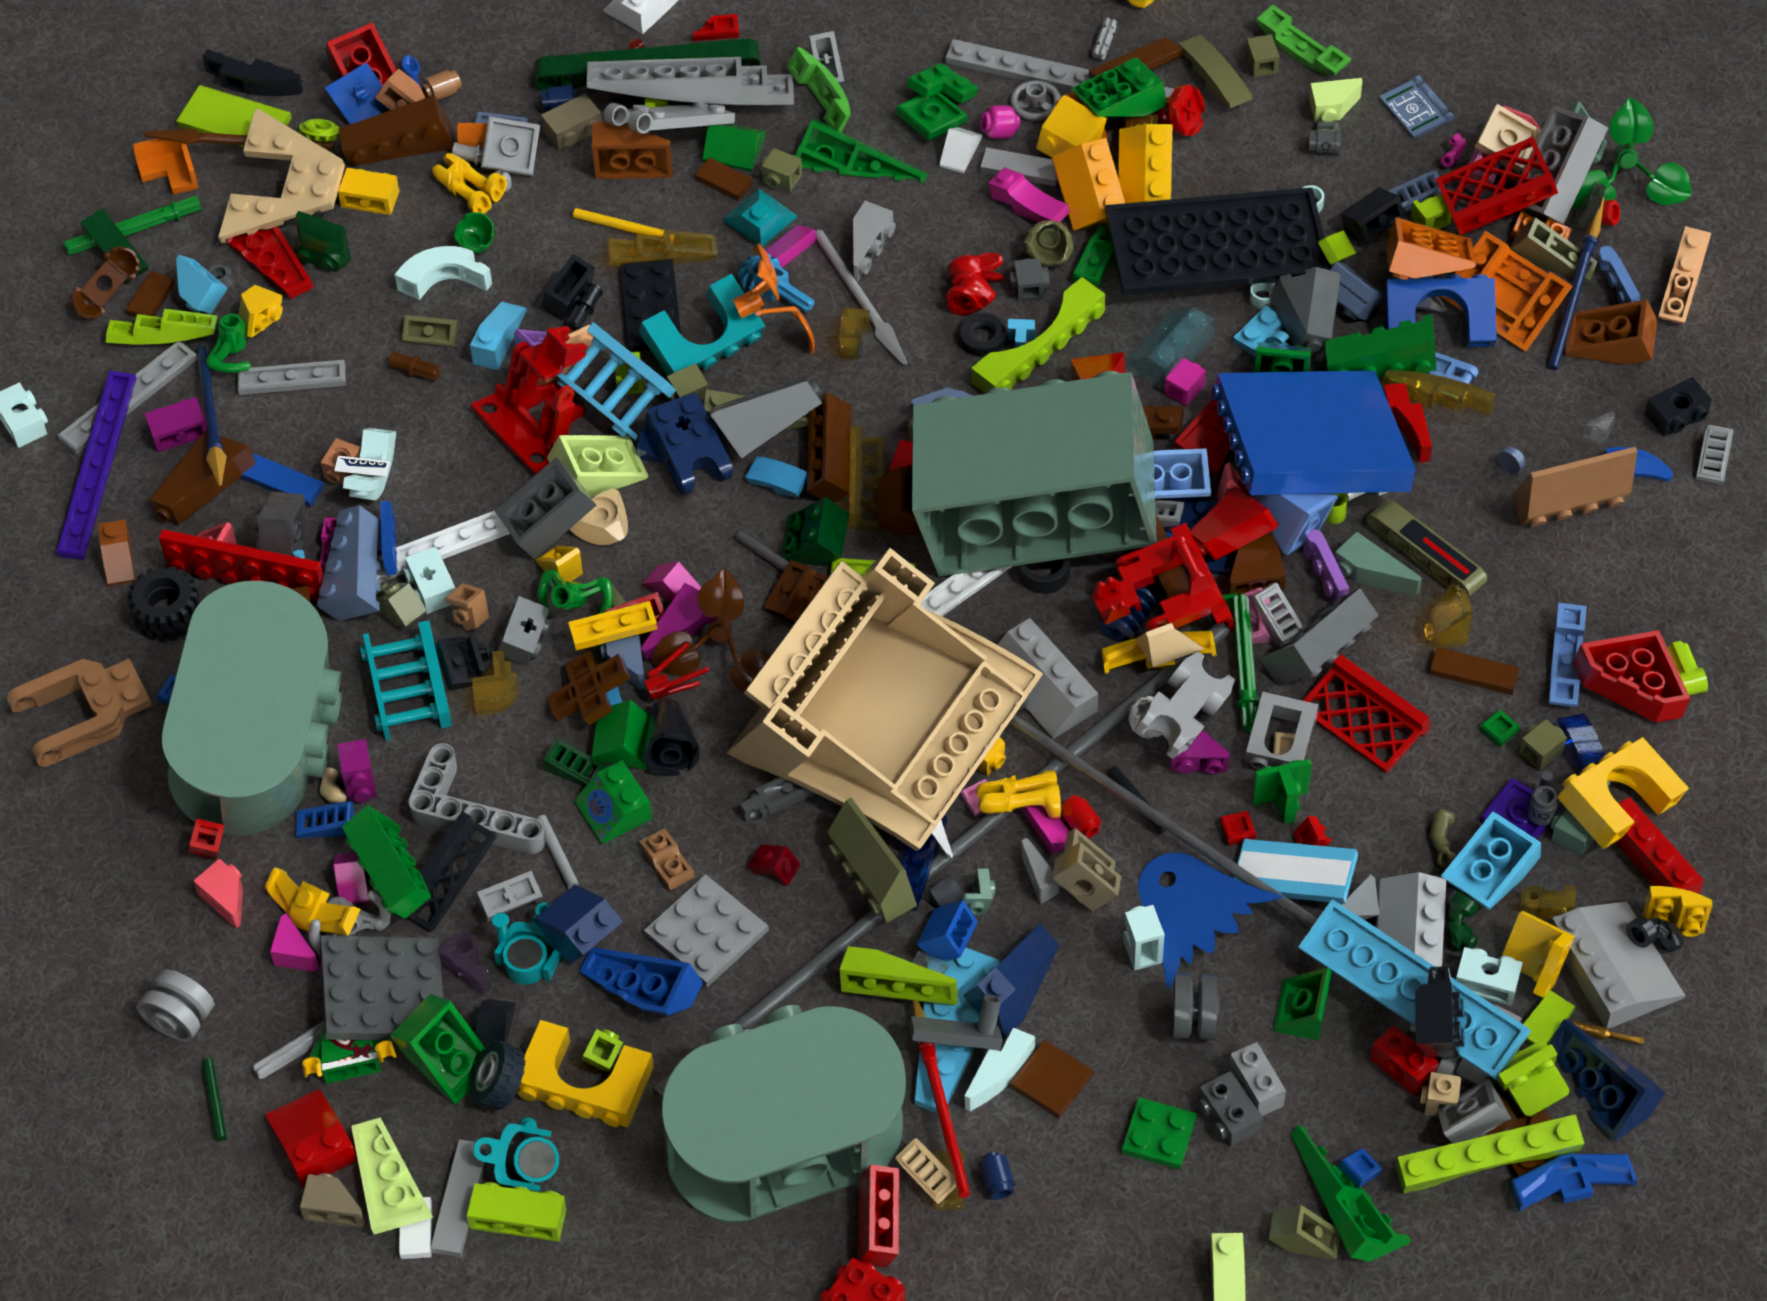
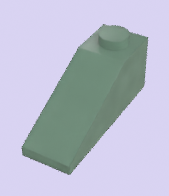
[1335,532,1422,596]

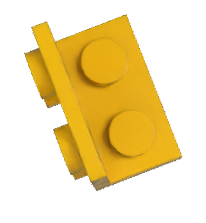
[1502,911,1575,998]

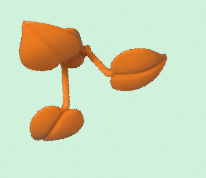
[732,243,815,355]

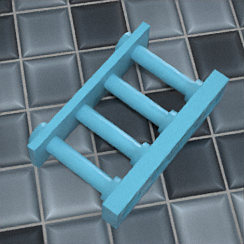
[557,322,676,440]

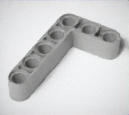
[409,743,546,854]

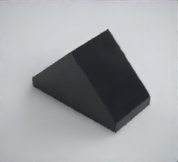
[476,999,516,1048]

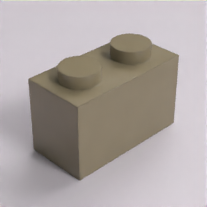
[541,93,602,150]

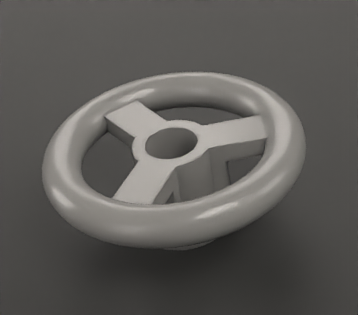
[1010,80,1061,121]

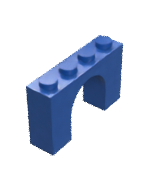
[1385,274,1497,347]

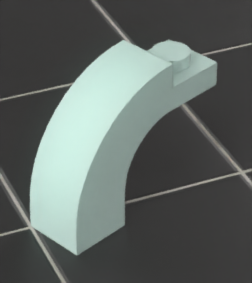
[395,246,492,300]
[343,428,396,500]

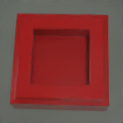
[1220,810,1256,846]

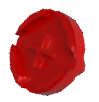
[1155,85,1205,136]

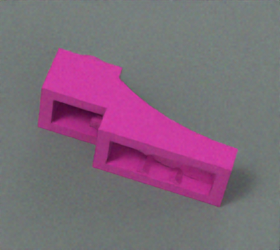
[988,167,1070,222]

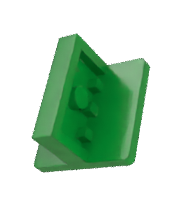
[1252,759,1312,824]

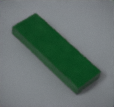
[81,208,149,283]

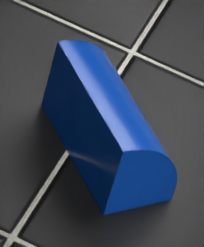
[917,899,978,960]

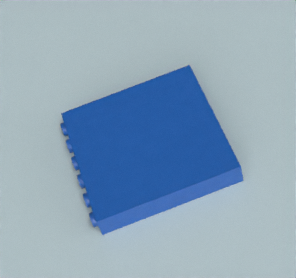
[1211,371,1416,495]

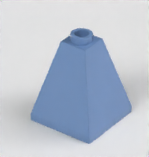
[1252,493,1338,555]

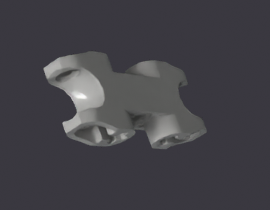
[1135,651,1235,759]

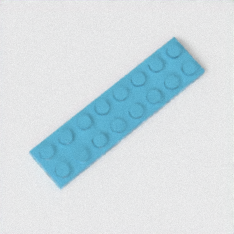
[1298,899,1531,1081]

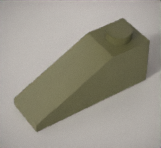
[1510,217,1598,282]

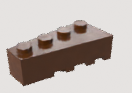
[339,95,455,166]

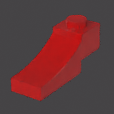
[1383,383,1432,463]

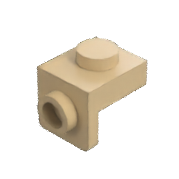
[1420,1072,1461,1116]

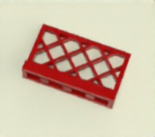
[1436,137,1558,236]
[1303,654,1430,773]

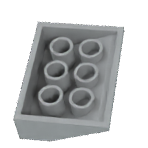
[1551,901,1685,1029]

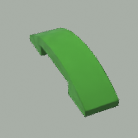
[1256,5,1351,76]
[787,47,850,132]

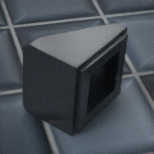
[929,874,965,908]

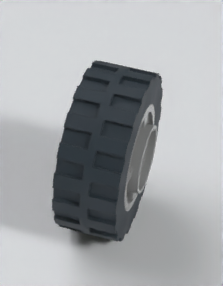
[469,1040,525,1111]

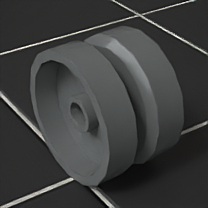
[1173,973,1220,1040]

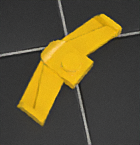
[1101,631,1217,674]
[265,867,361,936]

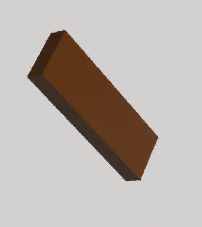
[1429,647,1520,695]

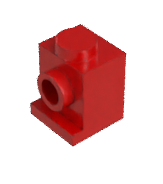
[188,818,225,860]

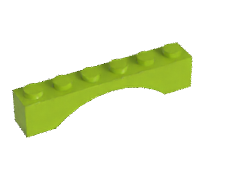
[971,277,1105,394]
[1395,1114,1585,1194]

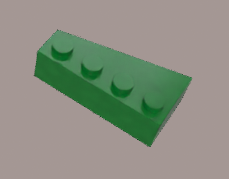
[1325,314,1437,378]
[342,805,431,919]

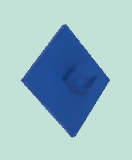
[324,62,389,125]

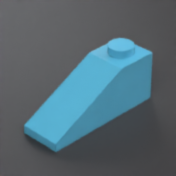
[470,302,527,370]

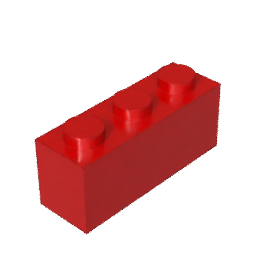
[857,1164,899,1267]

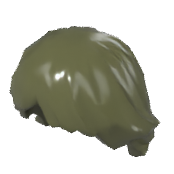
[1024,220,1074,267]

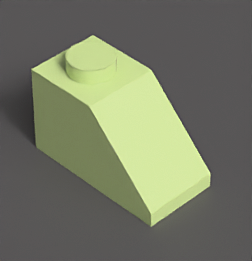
[1309,78,1362,123]

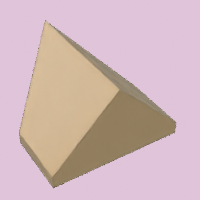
[1136,623,1205,667]

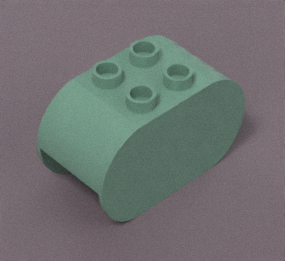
[162,581,342,835]
[662,1005,906,1222]

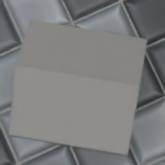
[1438,1078,1511,1144]

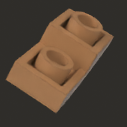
[639,828,695,891]

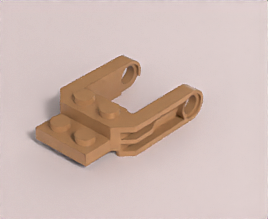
[6,659,152,767]

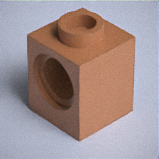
[321,438,361,484]

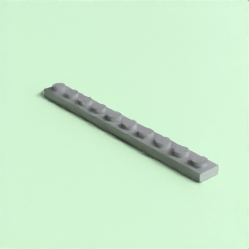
[946,39,1174,114]

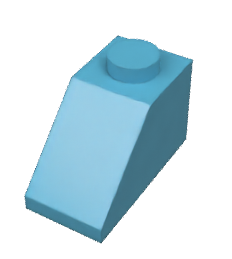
[176,255,228,314]

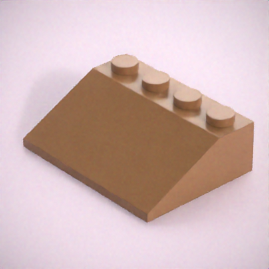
[1512,447,1637,527]

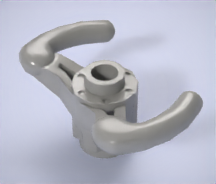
[308,889,391,958]

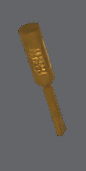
[1573,1021,1645,1045]

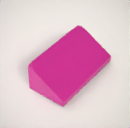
[765,225,816,268]
[1022,805,1070,855]

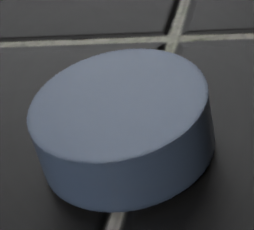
[1497,446,1525,474]

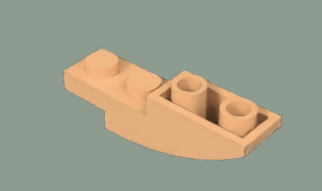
[1658,226,1711,324]

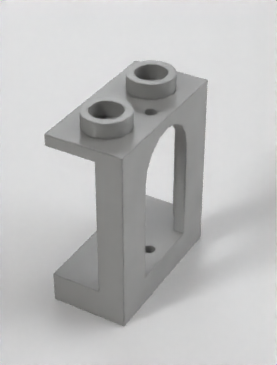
[1245,692,1318,770]

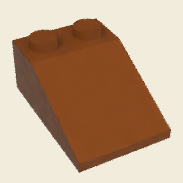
[592,122,673,179]
[1565,299,1657,365]

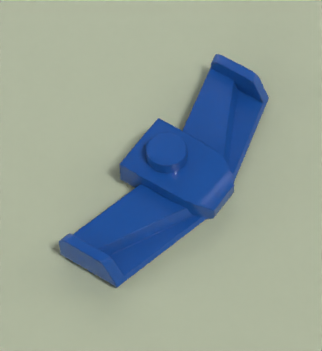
[1511,1152,1638,1212]

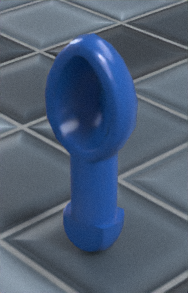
[401,55,423,92]

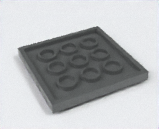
[320,935,443,1040]

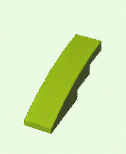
[106,309,218,345]

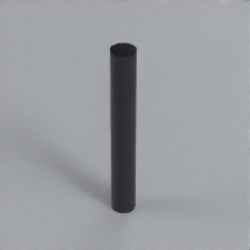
[1108,766,1167,834]

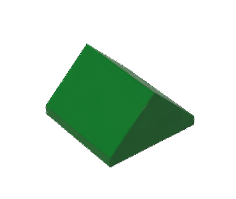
[702,124,766,172]
[591,700,650,770]
[1273,967,1332,1041]

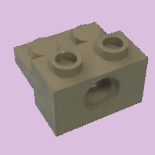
[1052,828,1121,912]

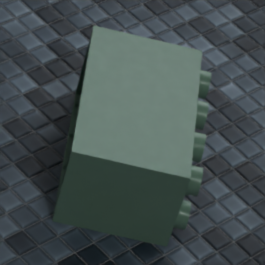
[912,371,1157,577]

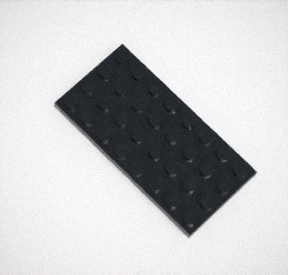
[1105,187,1332,295]

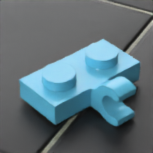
[1233,305,1289,357]

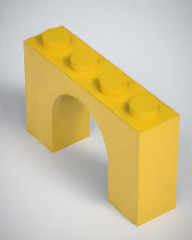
[1557,737,1689,849]
[516,1020,654,1128]

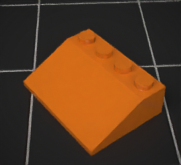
[1386,217,1476,280]

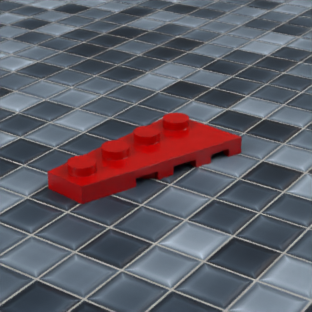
[226,226,314,299]
[1173,372,1238,477]

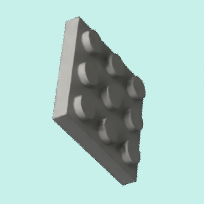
[644,874,769,987]

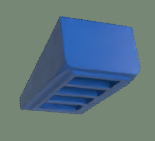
[296,801,355,838]

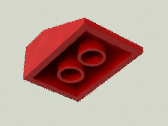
[325,22,397,85]
[265,1088,357,1188]

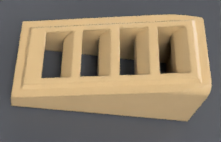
[895,1138,956,1204]

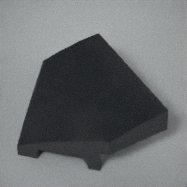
[437,632,499,690]

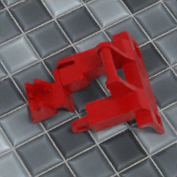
[470,326,587,474]
[1092,523,1234,631]

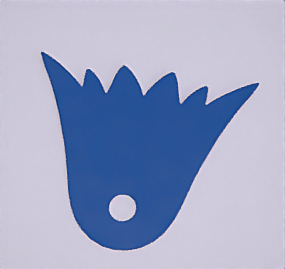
[1138,853,1283,990]

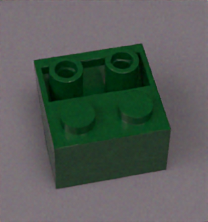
[781,497,849,566]

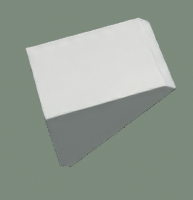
[940,127,982,174]

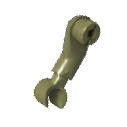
[1429,809,1457,868]

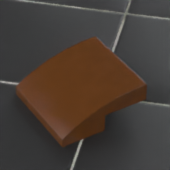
[764,560,828,624]

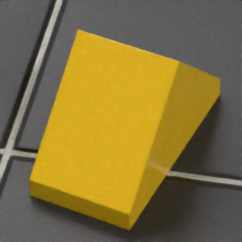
[535,545,583,581]

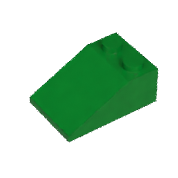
[390,994,485,1105]

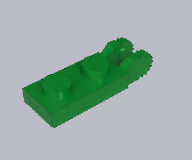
[1073,225,1114,288]

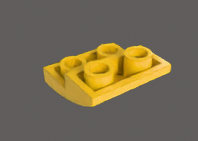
[1642,886,1713,937]

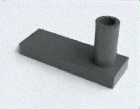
[909,995,1003,1050]

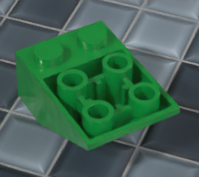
[1071,57,1167,117]

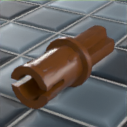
[388,351,441,381]

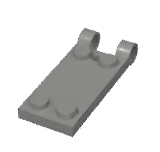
[604,102,735,134]

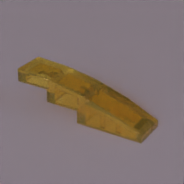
[606,230,718,266]
[1383,370,1497,417]

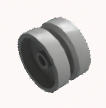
[136,969,215,1042]

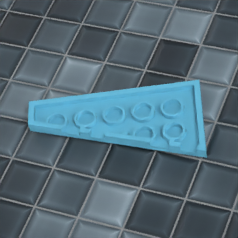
[915,947,1000,1113]

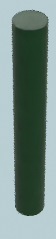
[202,1058,227,1142]

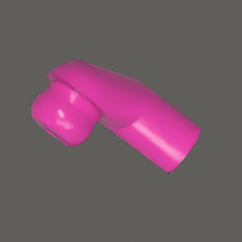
[1441,133,1467,167]

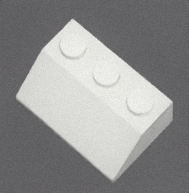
[604,0,679,34]

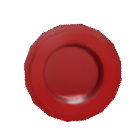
[1592,200,1620,226]

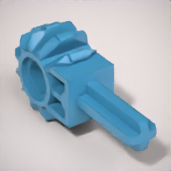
[738,253,815,312]

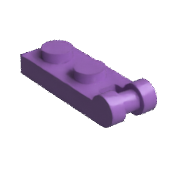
[1303,529,1349,603]

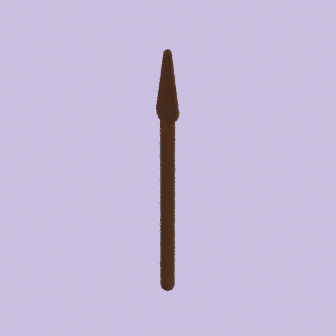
[144,129,334,151]

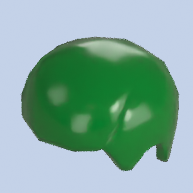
[454,212,494,254]

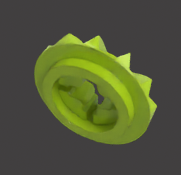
[299,119,340,143]

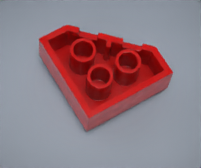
[1573,630,1691,723]

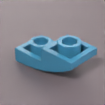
[745,456,808,497]

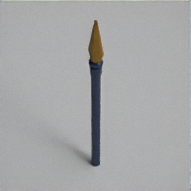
[1548,197,1604,371]
[196,346,227,486]

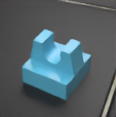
[1008,319,1035,348]

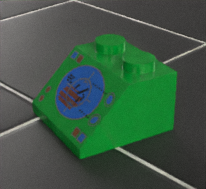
[1254,342,1311,373]
[574,760,652,845]

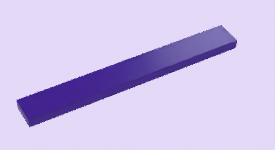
[56,370,137,560]

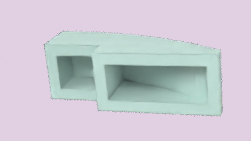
[965,1028,1035,1111]

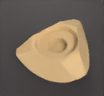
[569,488,628,545]

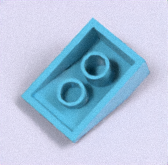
[1441,812,1541,910]

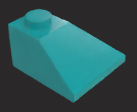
[723,189,797,247]

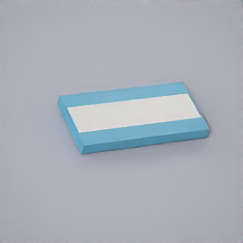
[1233,839,1358,904]

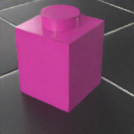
[1164,358,1206,407]

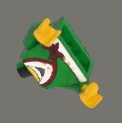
[302,1027,397,1084]

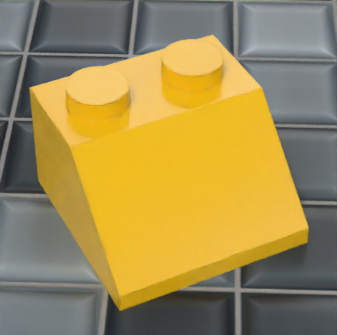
[1036,95,1107,157]

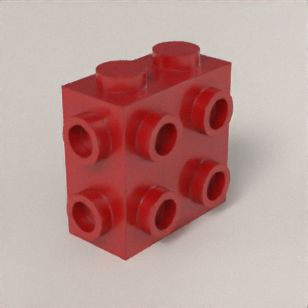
[818,1257,906,1301]

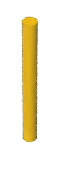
[573,208,674,243]

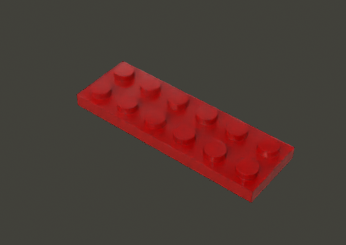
[159,529,324,601]

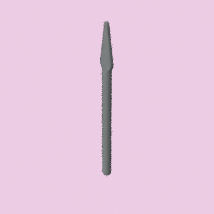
[816,230,907,365]

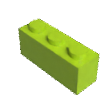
[467,1182,567,1242]

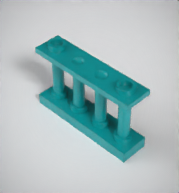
[360,620,452,740]

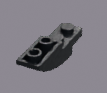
[202,49,303,96]

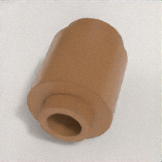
[422,70,462,101]

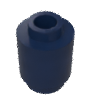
[542,85,579,111]
[977,1152,1015,1200]

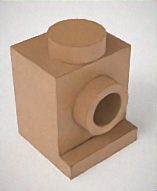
[445,583,489,631]

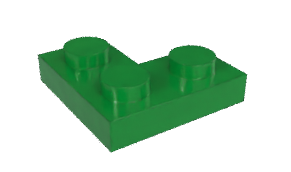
[907,63,979,103]

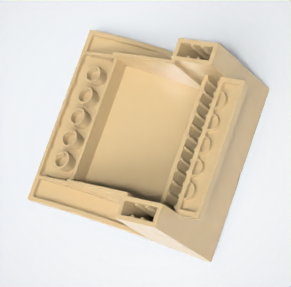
[727,548,1043,851]

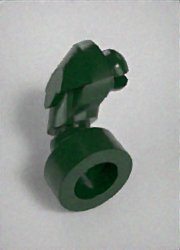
[1446,890,1479,951]

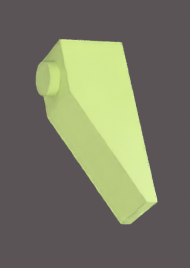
[1210,1233,1245,1301]

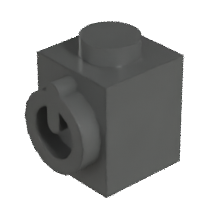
[1009,258,1050,301]

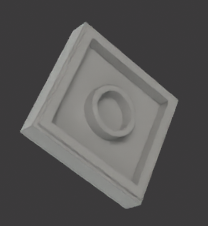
[481,116,540,177]

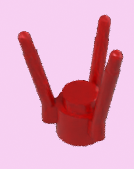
[644,642,710,700]

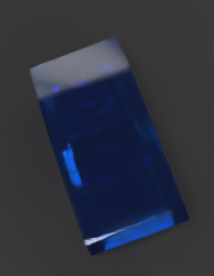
[1557,713,1605,771]

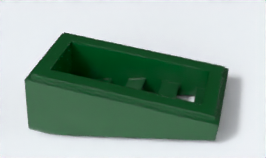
[544,739,608,787]

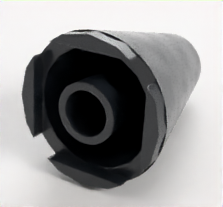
[642,698,700,776]

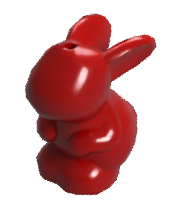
[946,252,1004,316]

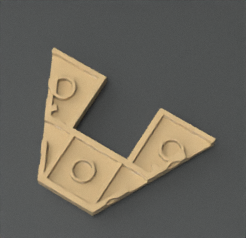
[219,108,345,243]

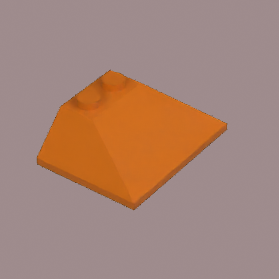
[1440,231,1573,352]

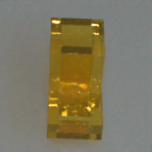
[472,650,520,716]

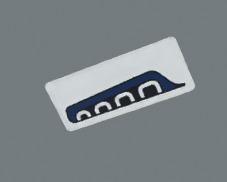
[335,456,390,476]

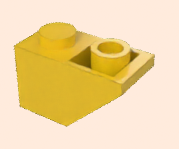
[239,285,283,338]

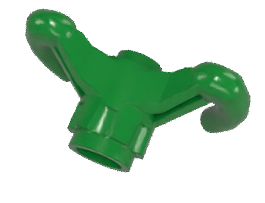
[206,314,251,373]
[537,569,614,616]

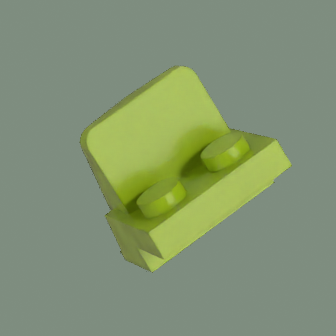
[1495,1038,1569,1117]

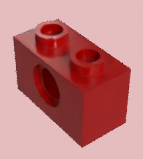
[1371,1025,1439,1097]

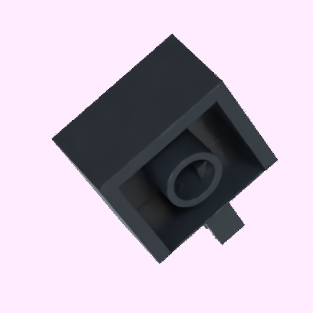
[1415,966,1465,1057]

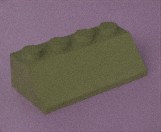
[827,798,917,923]

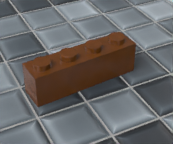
[807,392,852,503]

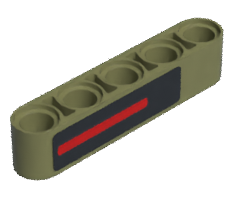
[1367,499,1487,600]

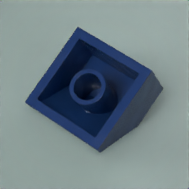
[533,885,623,965]

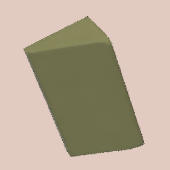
[402,315,460,347]

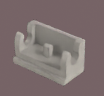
[477,871,543,922]

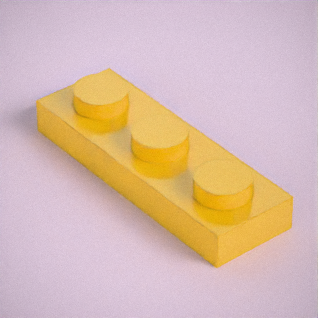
[568,601,658,651]

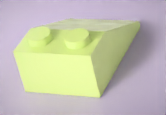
[547,435,648,497]

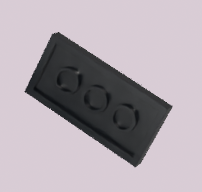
[621,259,681,352]

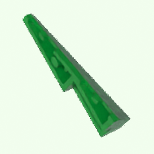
[795,119,928,183]
[1291,1125,1411,1262]

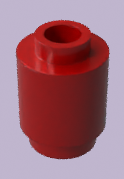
[1061,795,1102,838]

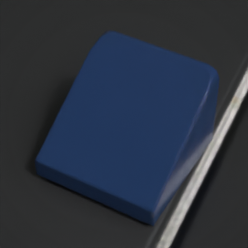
[637,428,662,462]

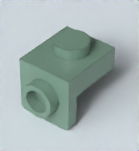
[961,868,995,916]

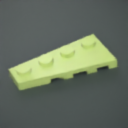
[351,1118,433,1235]

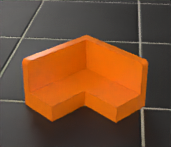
[132,138,198,195]

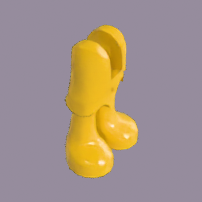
[432,153,507,214]
[976,770,1061,818]

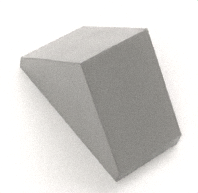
[808,31,844,82]

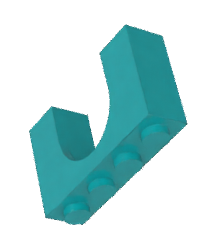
[639,274,765,376]

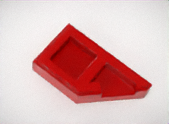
[692,14,739,41]

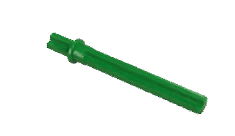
[64,195,202,255]
[1232,594,1260,732]

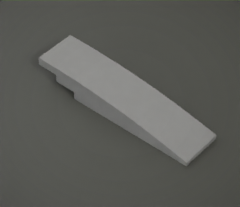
[587,57,794,105]

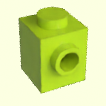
[582,1029,623,1073]

